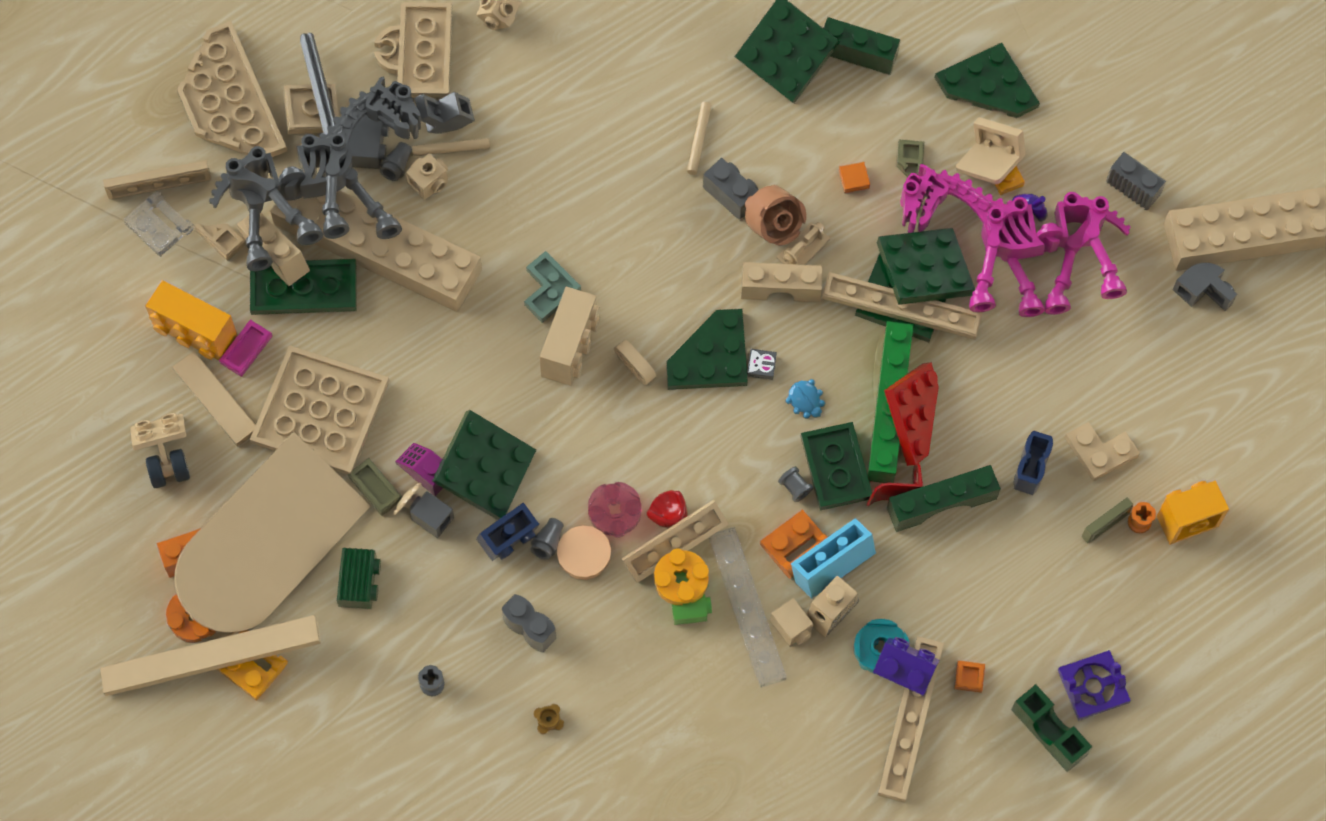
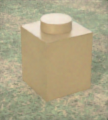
[770,598,813,646]

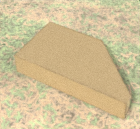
[193,224,246,261]

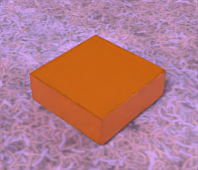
[839,162,870,193]
[954,660,985,693]

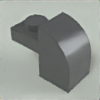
[415,92,475,134]
[1172,263,1237,311]

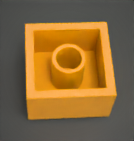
[1157,480,1229,545]

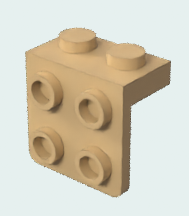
[956,117,1026,184]

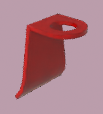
[866,463,923,507]

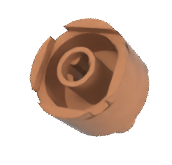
[745,185,807,246]

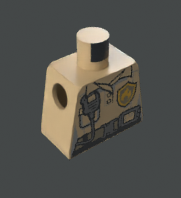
[807,576,860,638]

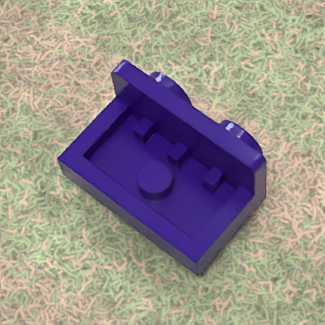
[873,637,940,696]

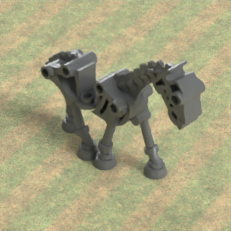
[209,76,421,271]

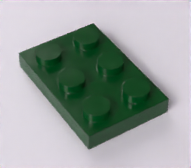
[800,422,872,511]

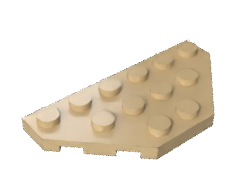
[177,21,287,157]

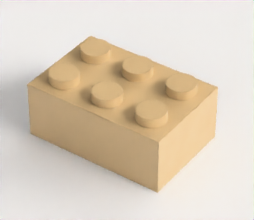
[540,286,600,386]

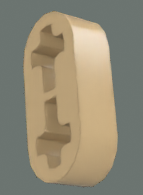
[614,340,656,385]

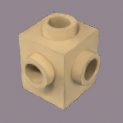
[476,0,521,30]
[406,153,448,200]

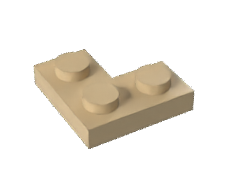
[1064,422,1140,481]

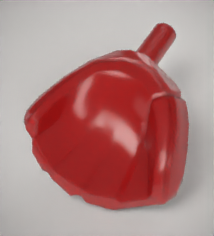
[646,490,688,528]

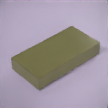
[348,458,402,516]
[1082,497,1133,544]

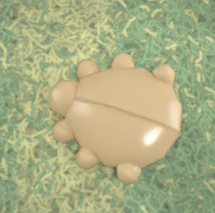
[394,483,422,515]

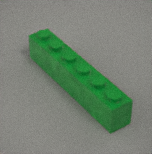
[867,321,913,483]

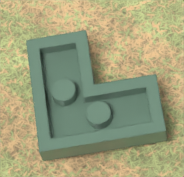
[524,251,581,323]

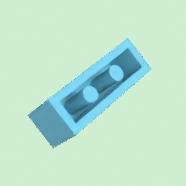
[791,518,876,599]

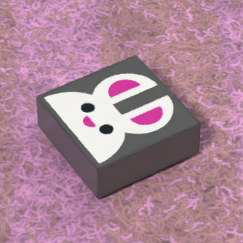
[747,349,777,380]

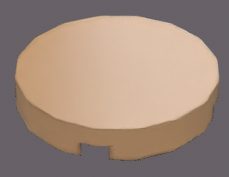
[557,525,611,580]

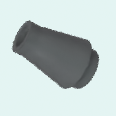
[380,142,412,181]
[530,518,564,560]

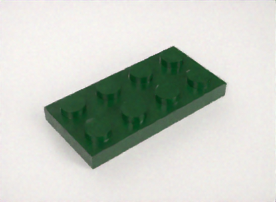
[250,259,357,315]

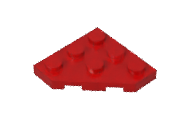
[884,362,939,466]

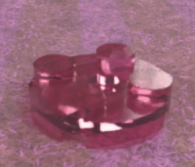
[588,482,642,538]

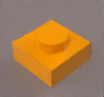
[995,166,1025,196]

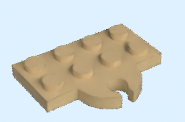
[374,2,452,98]

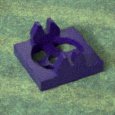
[1058,650,1131,721]

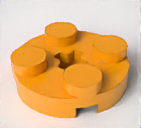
[654,549,709,605]

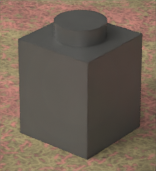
[410,491,454,538]

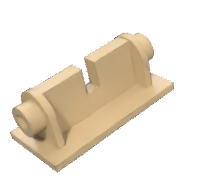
[776,222,830,265]

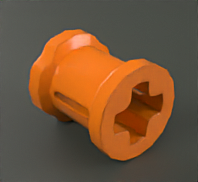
[1127,502,1156,534]

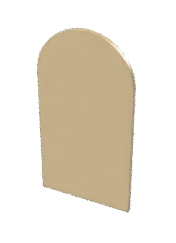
[175,432,371,633]

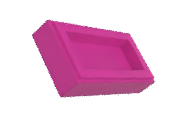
[219,319,273,377]

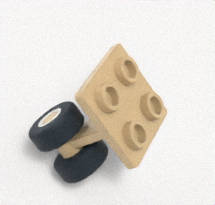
[130,413,190,489]

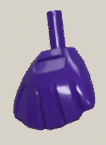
[1012,194,1048,222]

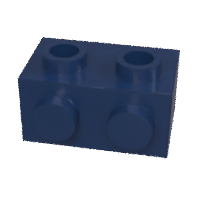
[476,502,539,561]

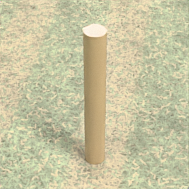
[687,102,711,175]
[412,138,490,156]

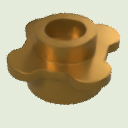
[533,704,564,734]

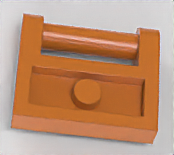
[760,509,828,579]

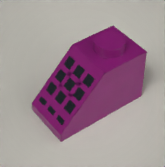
[395,443,443,496]

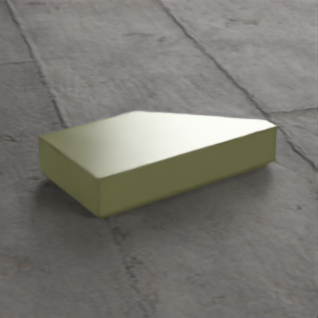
[897,139,925,177]

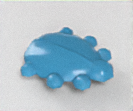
[786,379,825,419]

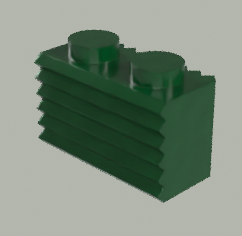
[336,547,381,609]

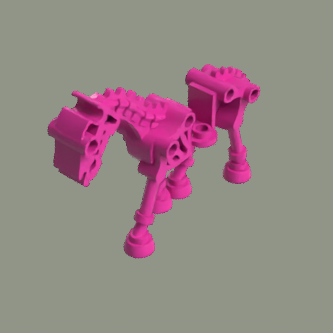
[900,164,1131,317]

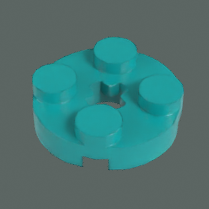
[854,619,910,674]

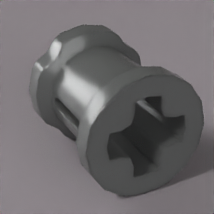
[778,466,814,502]
[418,665,445,697]

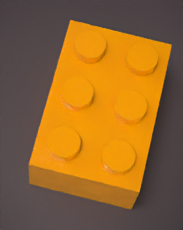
[145,280,238,360]

